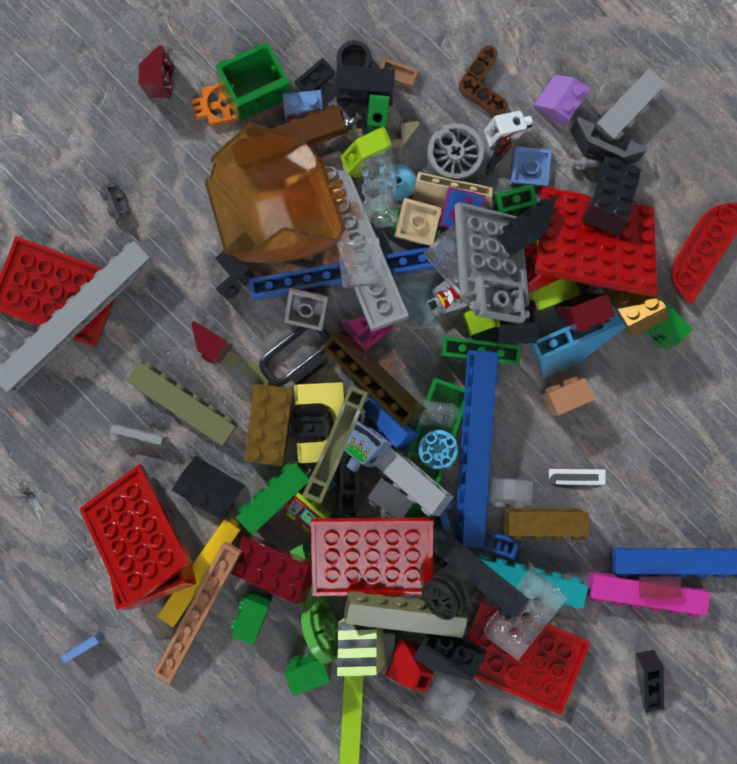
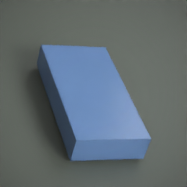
[61,632,104,663]

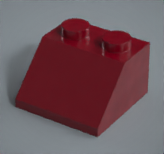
[191,321,233,364]

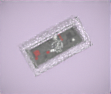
[417,400,459,428]

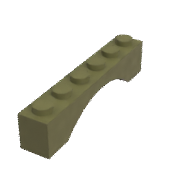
[302,385,368,505]

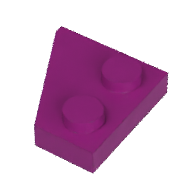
[341,317,394,351]

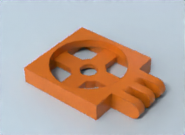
[191,84,238,126]

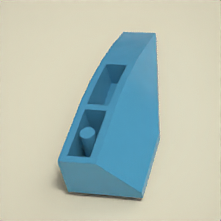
[528,308,625,379]

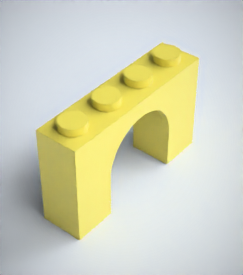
[294,382,349,463]

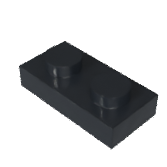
[294,58,335,92]

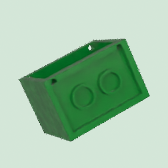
[215,42,290,122]

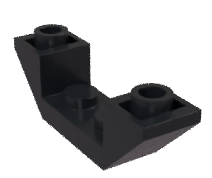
[570,117,648,164]

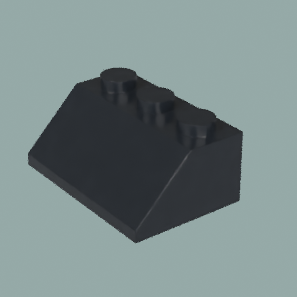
[171,456,245,520]

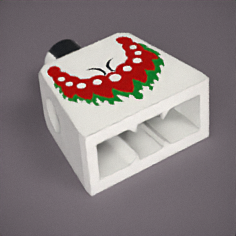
[484,111,533,148]

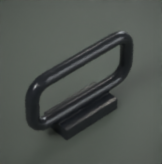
[259,326,330,386]

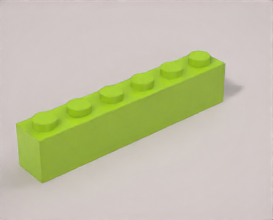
[462,279,581,337]

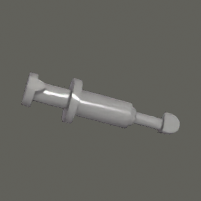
[325,112,362,146]
[569,157,601,170]

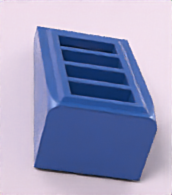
[477,530,521,559]

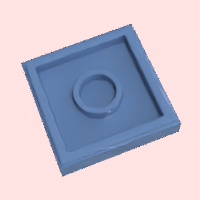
[510,146,552,188]

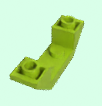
[341,127,392,179]

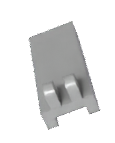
[110,424,167,445]

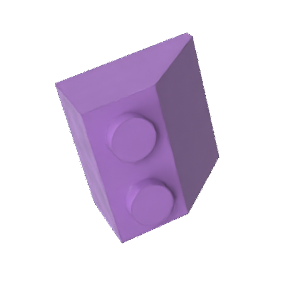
[533,75,591,127]

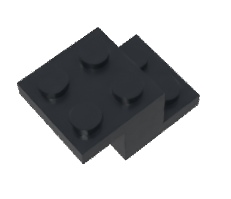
[215,233,255,300]

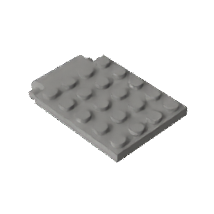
[455,202,530,323]

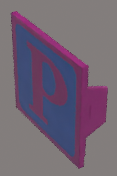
[440,187,486,229]

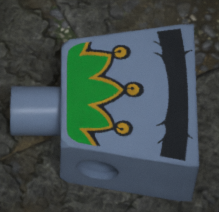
[344,421,393,472]

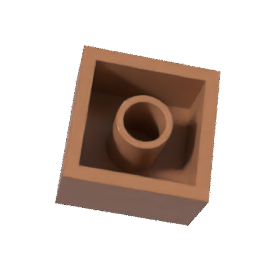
[541,376,595,415]

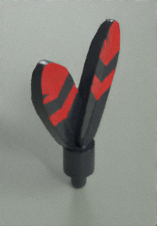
[485,137,513,175]

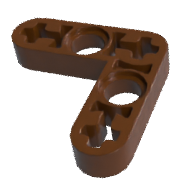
[459,45,508,116]

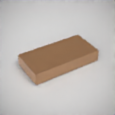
[380,58,419,89]

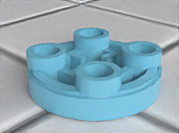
[418,430,458,470]

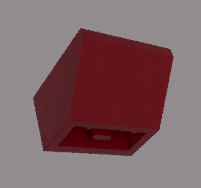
[138,45,174,98]

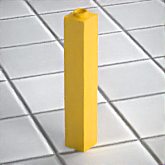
[157,517,242,627]

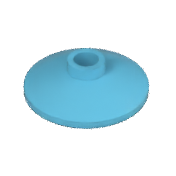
[379,164,416,202]

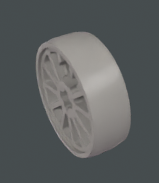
[426,123,484,181]

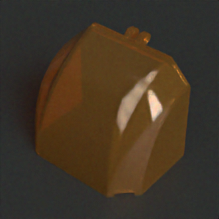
[205,122,347,263]

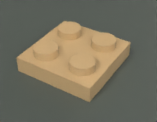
[394,198,442,247]

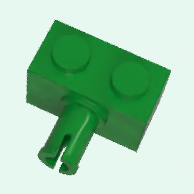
[491,185,537,217]

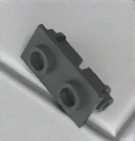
[100,182,130,224]

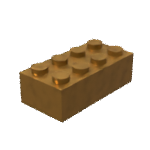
[601,287,669,337]
[244,384,294,466]
[503,508,589,540]

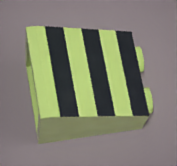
[337,616,386,676]

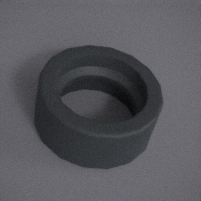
[336,40,372,67]

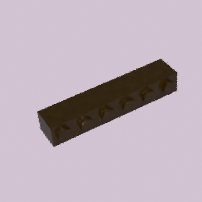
[323,331,425,427]

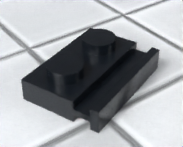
[291,408,330,438]

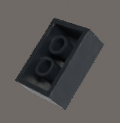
[335,65,395,107]

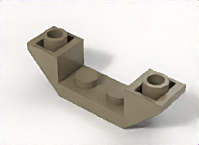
[343,120,419,155]

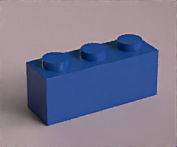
[363,397,420,450]

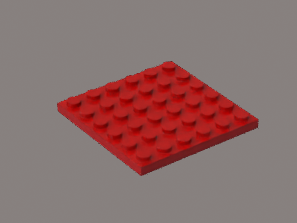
[534,186,657,297]

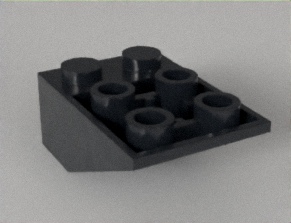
[498,196,556,256]

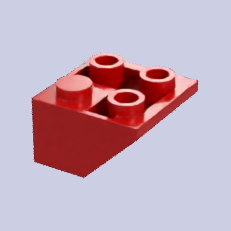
[385,639,434,693]

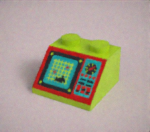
[285,489,330,533]

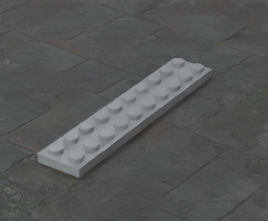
[305,151,409,332]

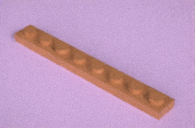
[153,541,242,684]

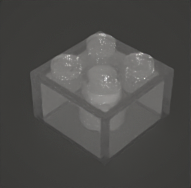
[338,238,383,288]
[488,476,533,509]
[421,671,476,727]

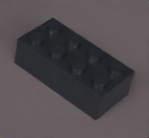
[581,155,641,236]

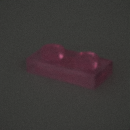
[639,576,681,599]

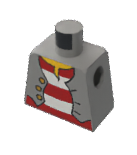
[426,270,472,314]

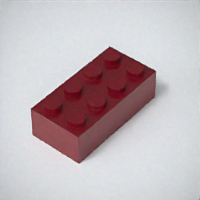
[231,536,312,604]

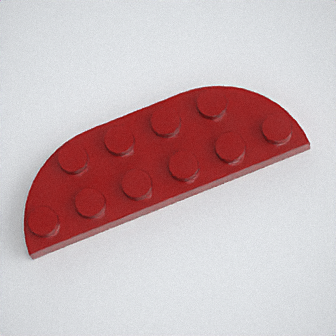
[671,203,737,305]

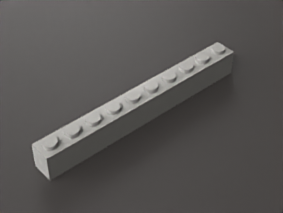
[0,241,154,393]

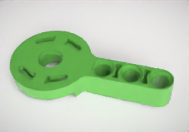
[289,544,338,664]

